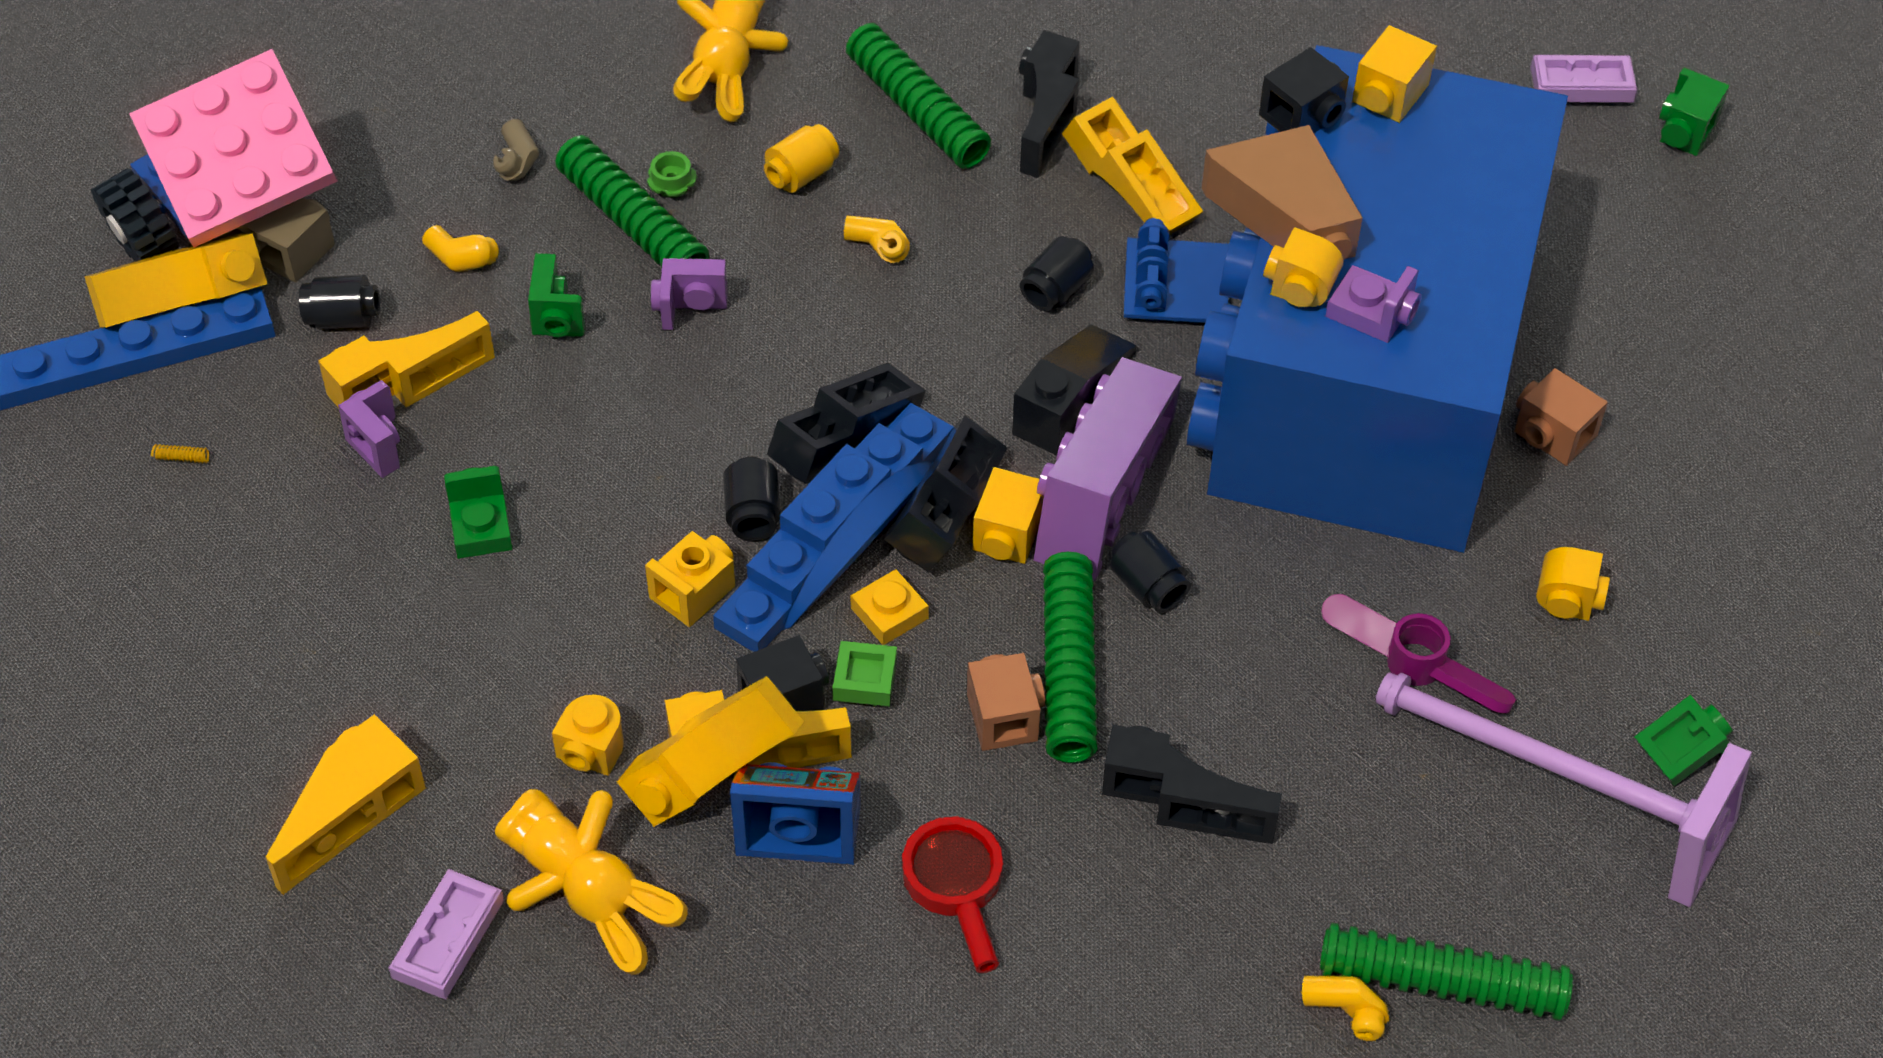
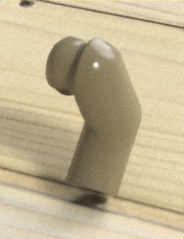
[493,119,539,181]

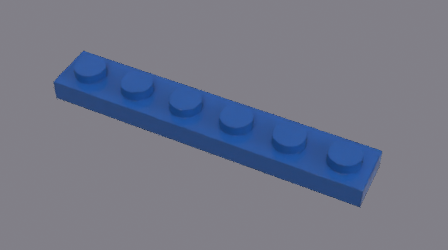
[0,286,276,411]

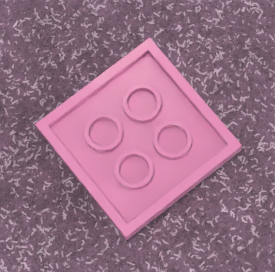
[129,49,338,247]

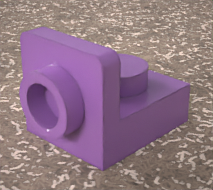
[651,258,728,330]
[1325,265,1422,343]
[338,380,400,478]

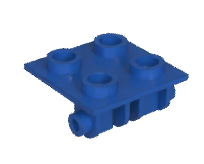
[1123,218,1229,323]

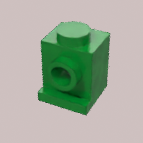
[1659,67,1730,156]

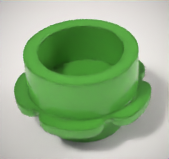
[647,151,697,198]

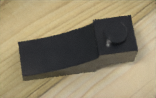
[1019,30,1080,178]
[767,362,926,484]
[884,415,1008,573]
[1102,724,1282,844]

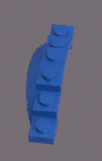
[713,403,954,652]

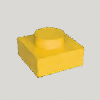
[850,569,929,645]

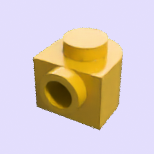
[1263,227,1343,307]
[1536,547,1610,621]
[552,695,624,776]

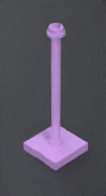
[1376,672,1752,908]

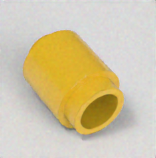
[764,124,839,193]

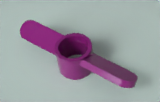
[1321,594,1516,713]

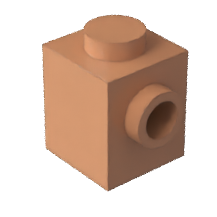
[1514,368,1608,466]
[967,653,1045,751]

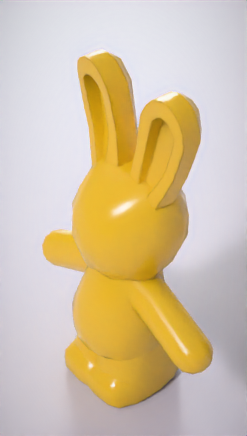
[673,0,788,122]
[495,789,688,975]

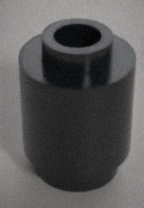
[1019,236,1094,311]
[299,275,380,330]
[723,456,781,541]
[1110,531,1191,613]

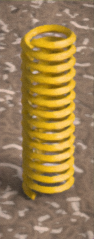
[151,444,209,464]

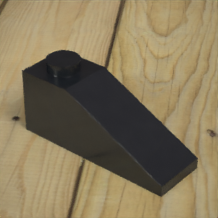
[1012,324,1137,456]

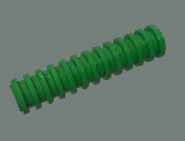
[846,23,992,169]
[555,135,709,268]
[1043,551,1098,763]
[1319,923,1573,1021]

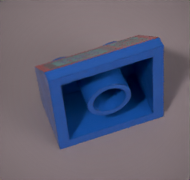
[730,762,861,865]

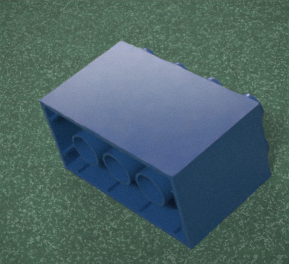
[1186,45,1568,553]

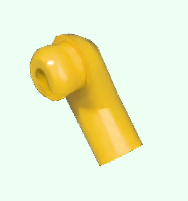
[844,215,910,263]
[422,225,499,272]
[1302,976,1389,1041]

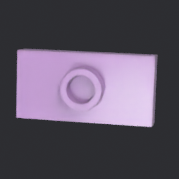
[1530,55,1637,102]
[389,869,504,1000]

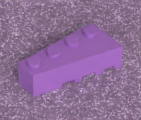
[1033,357,1182,582]

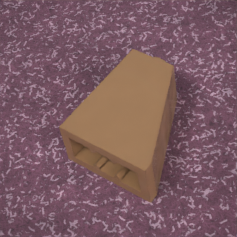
[1202,125,1363,260]

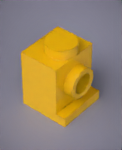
[645,531,735,628]

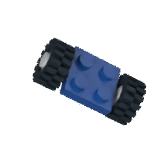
[91,154,188,262]

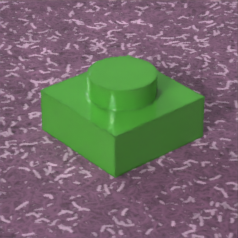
[833,641,897,707]

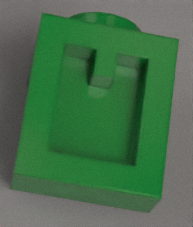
[528,253,585,337]
[444,466,513,559]
[1634,695,1733,787]

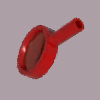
[902,816,1003,973]

